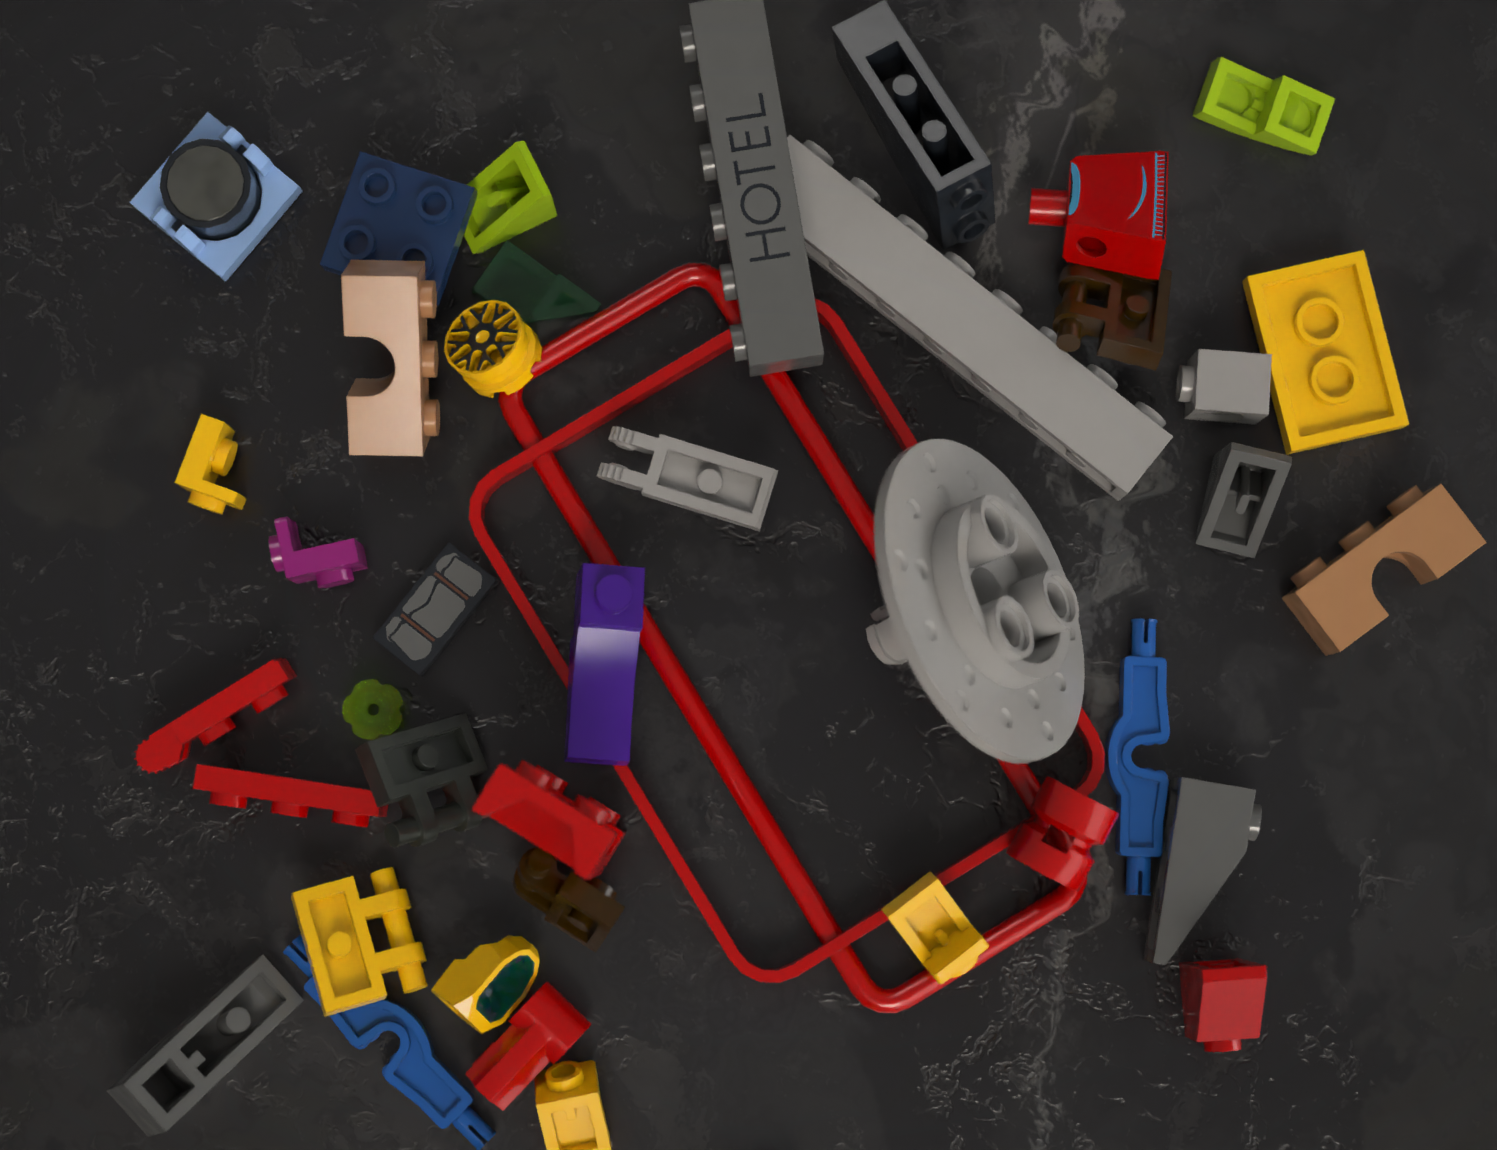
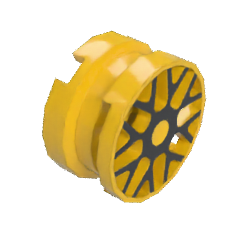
[444,300,542,398]

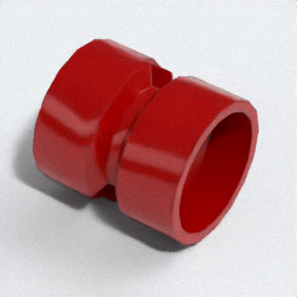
[1006,776,1119,892]

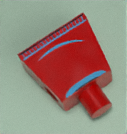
[1028,151,1169,280]

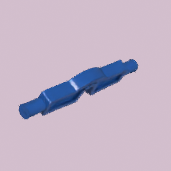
[1104,618,1170,896]
[283,934,497,1150]

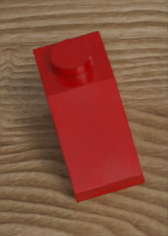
[1179,958,1267,1052]

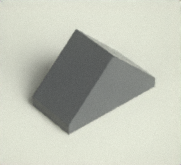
[1195,442,1292,558]

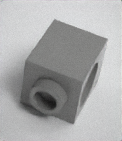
[1176,349,1272,424]

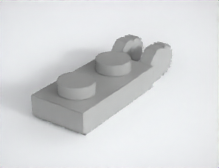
[597,426,778,532]

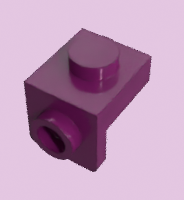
[268,516,368,588]

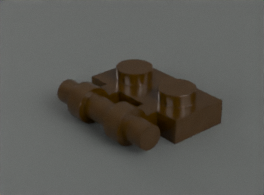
[1052,262,1172,370]
[513,848,625,953]

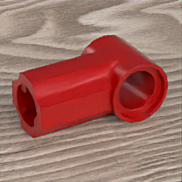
[465,981,592,1111]

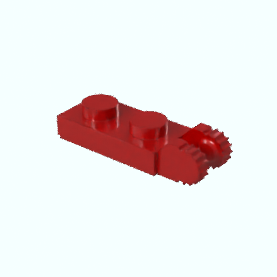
[134,657,297,774]

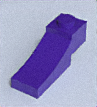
[564,563,645,766]

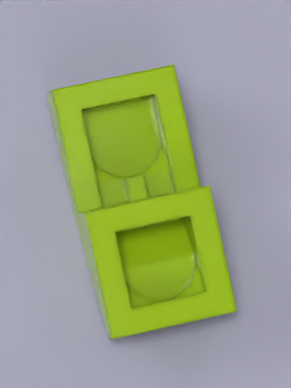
[1193,57,1335,156]

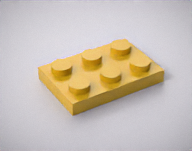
[1242,250,1409,455]

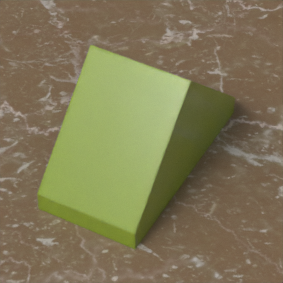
[464,141,557,254]

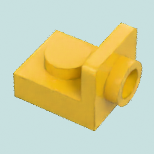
[174,414,246,515]
[535,1060,612,1150]

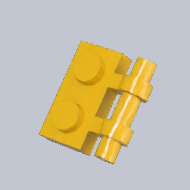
[291,867,428,1017]

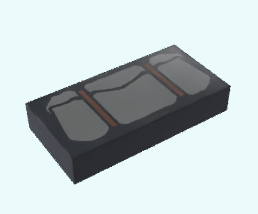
[372,542,498,677]

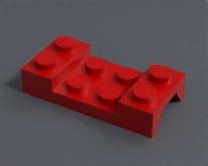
[472,760,627,880]

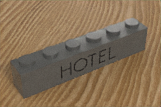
[679,0,824,377]

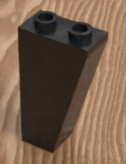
[832,0,996,250]

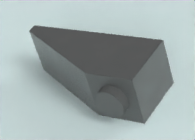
[1143,777,1262,965]
[106,954,304,1137]

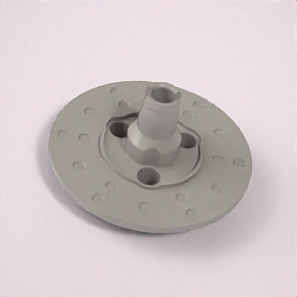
[866,439,1085,763]

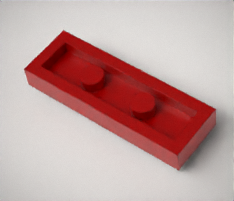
[193,764,389,827]

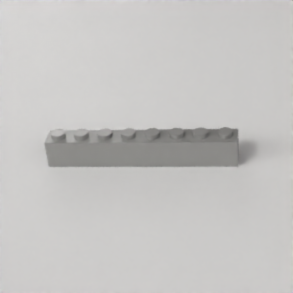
[787,135,1173,501]

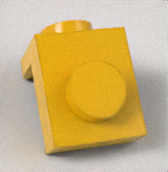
[881,871,989,984]

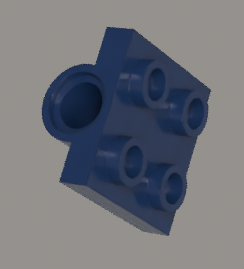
[320,151,478,307]

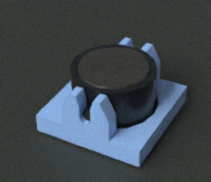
[130,112,303,282]

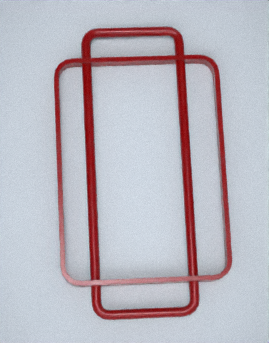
[469,263,1105,1013]

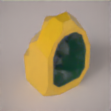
[431,935,540,1034]

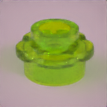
[342,679,403,740]

